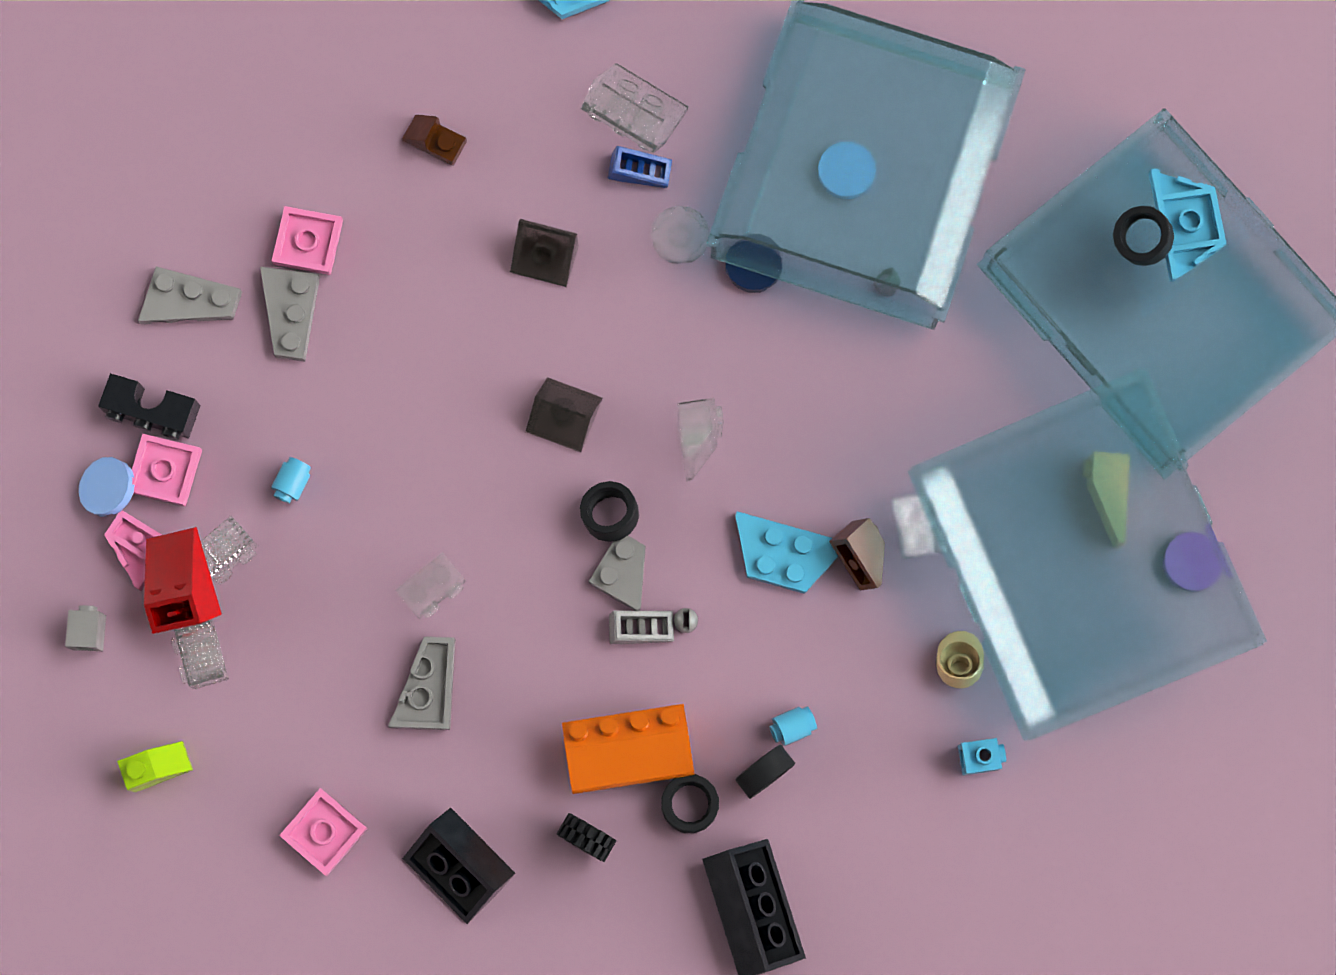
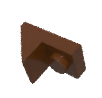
[402,115,467,166]

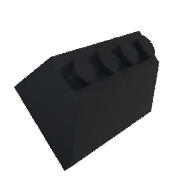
[702,839,806,975]

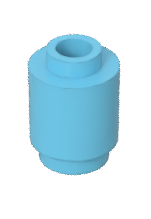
[271,457,311,504]
[769,706,817,746]

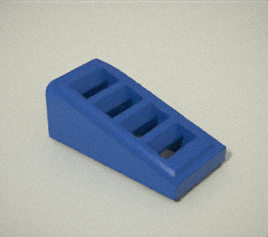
[608,146,672,188]

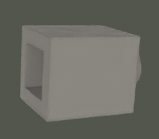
[65,605,106,651]

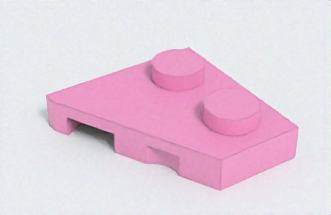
[104,510,162,591]

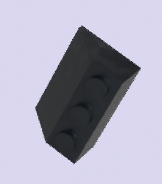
[402,807,516,924]

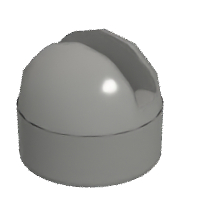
[674,608,698,633]

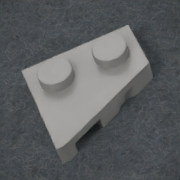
[589,536,646,611]

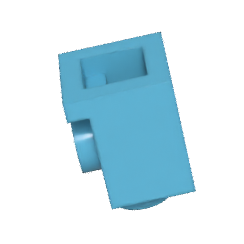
[958,738,1006,776]

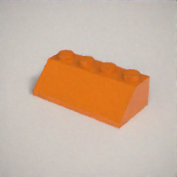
[562,704,694,794]

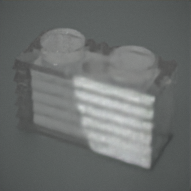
[201,516,259,585]
[171,619,229,689]

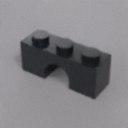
[98,373,201,440]

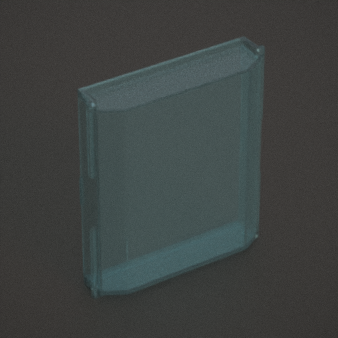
[706,0,1026,330]
[977,108,1336,479]
[908,368,1267,741]

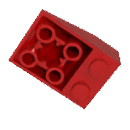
[144,527,222,634]

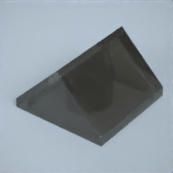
[510,219,579,287]
[526,377,603,453]

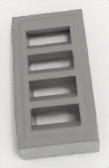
[609,610,674,644]

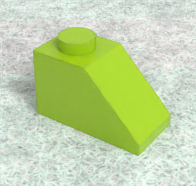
[117,741,193,793]

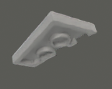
[138,266,242,324]
[260,267,320,362]
[388,637,455,730]

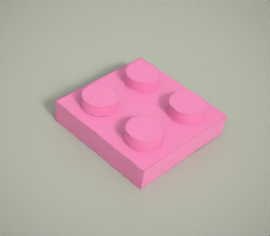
[272,206,343,275]
[132,433,202,507]
[279,788,368,876]

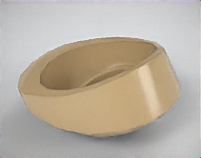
[936,631,984,688]

